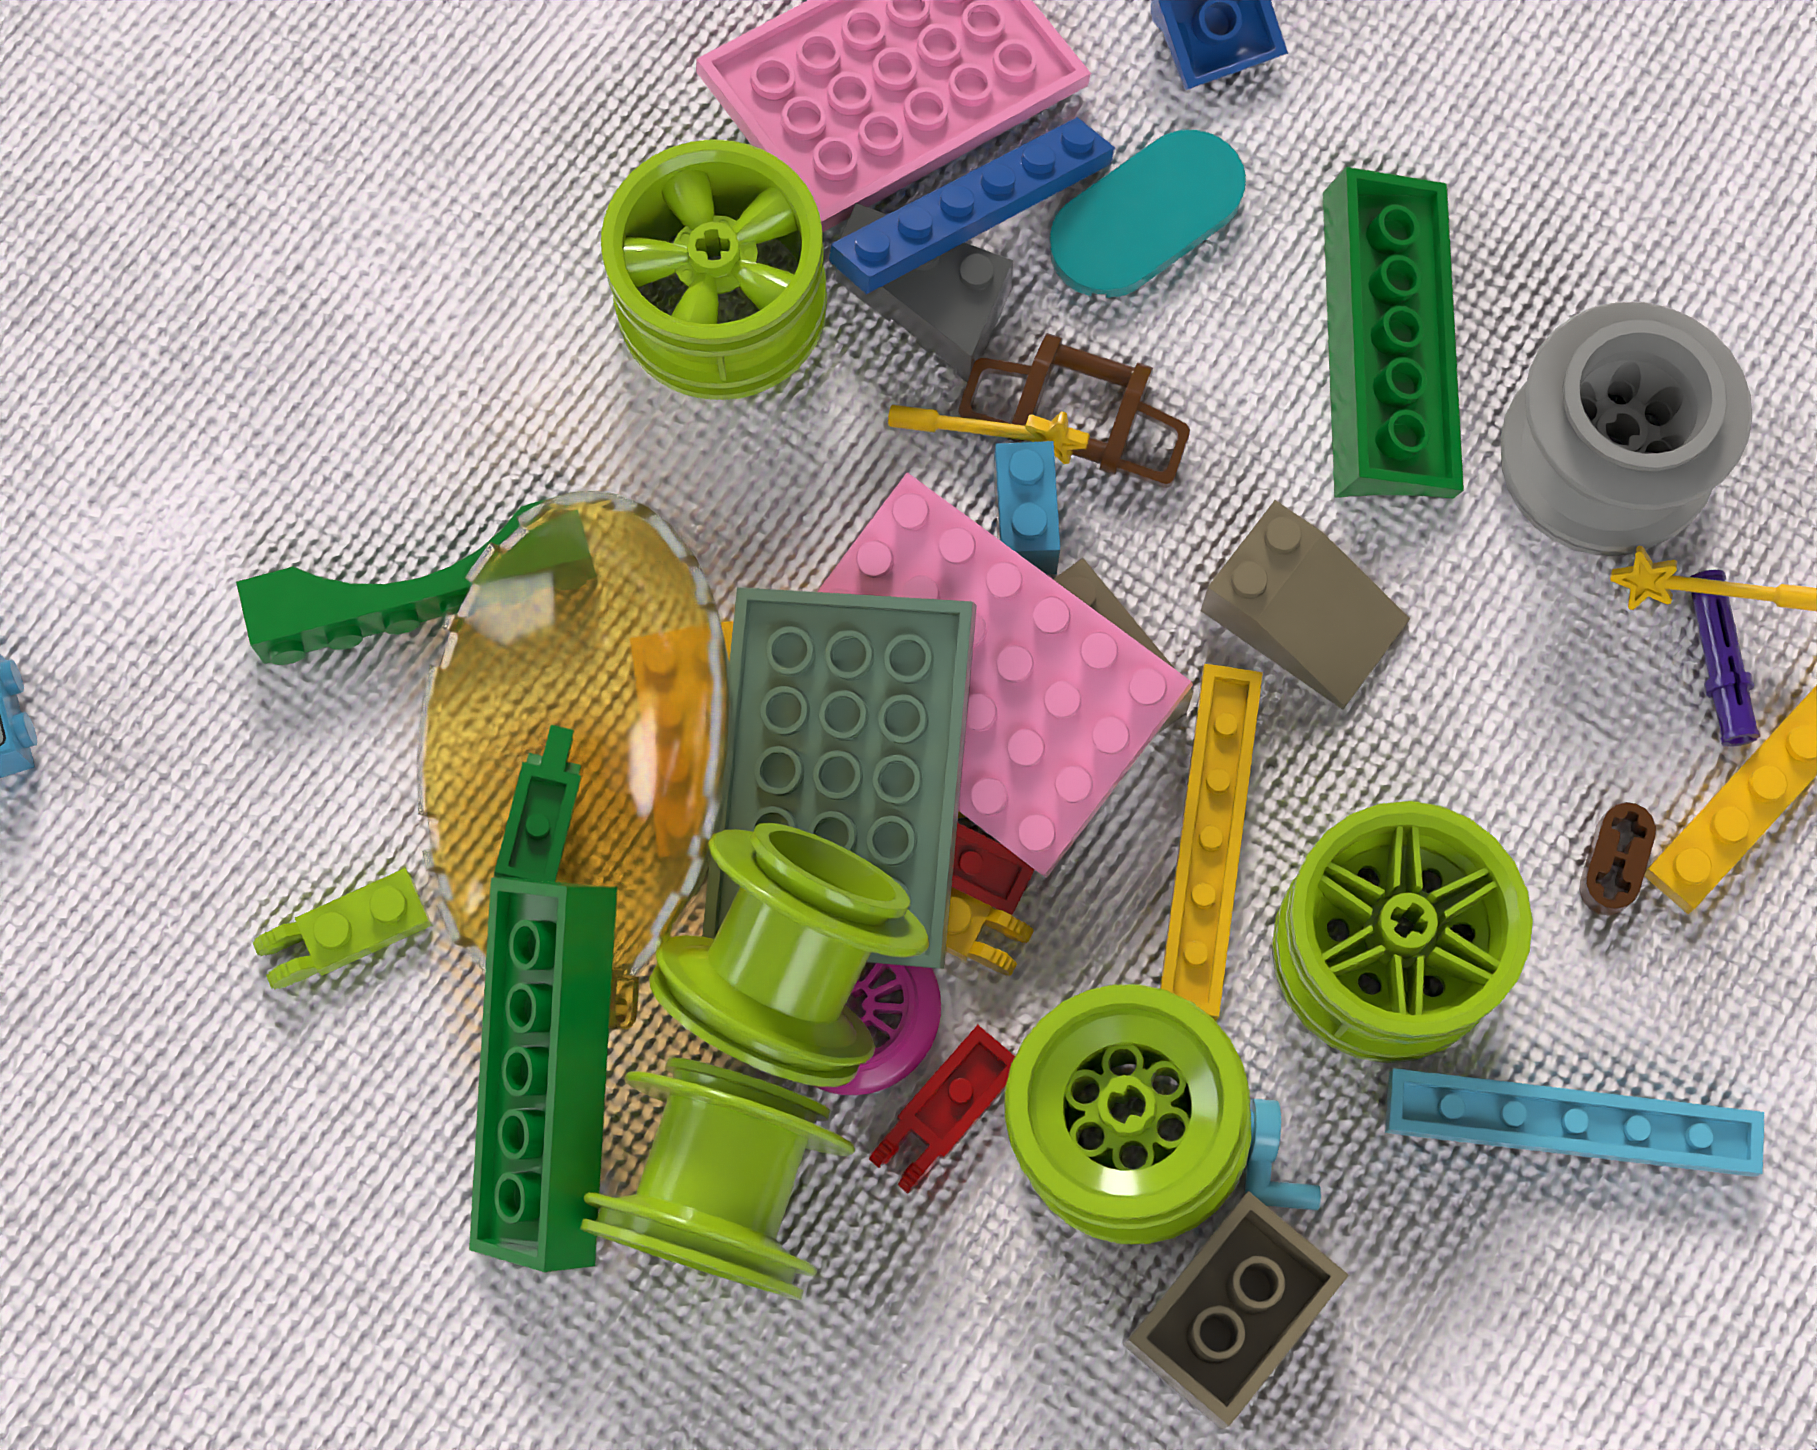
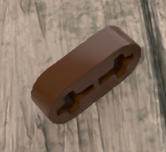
[1579,802,1656,916]

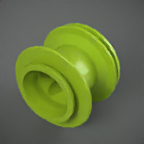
[649,823,929,1087]
[1005,984,1251,1244]
[580,1057,856,1300]

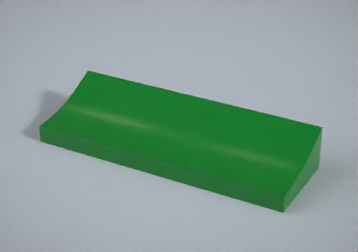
[1322,167,1464,499]
[469,877,617,1273]

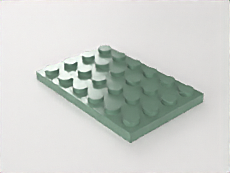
[702,587,977,969]

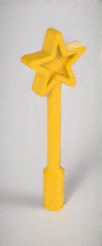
[888,404,1090,464]
[1610,545,1817,612]

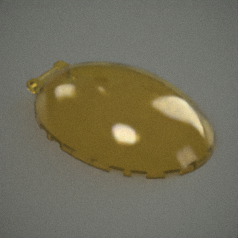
[417,491,734,1030]

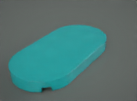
[1050,129,1246,298]

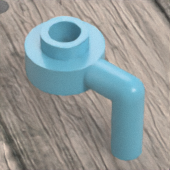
[1245,1098,1321,1210]

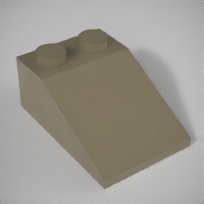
[1200,500,1410,710]

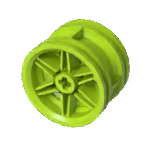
[1271,801,1533,1063]

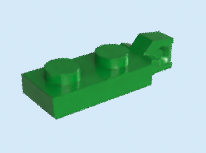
[493,725,581,882]

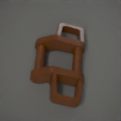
[958,333,1190,488]

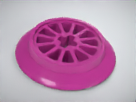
[812,963,941,1095]

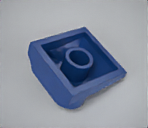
[1150,0,1288,90]

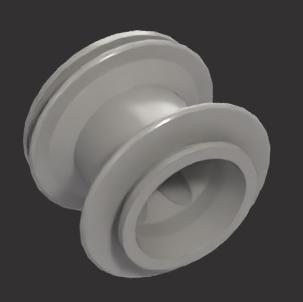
[1500,302,1753,556]

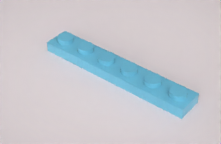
[1385,1068,1764,1177]

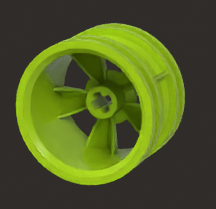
[601,140,827,400]

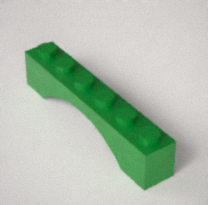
[236,491,601,665]

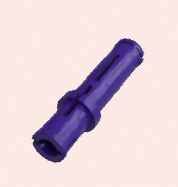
[1690,570,1761,747]

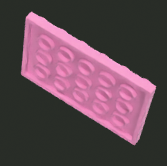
[696,0,1091,233]
[817,472,1193,877]

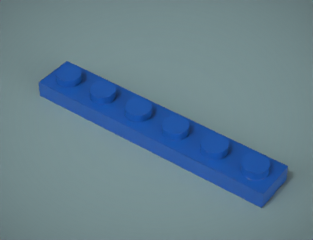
[829,117,1115,294]

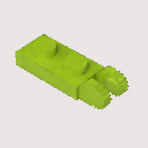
[252,867,433,990]

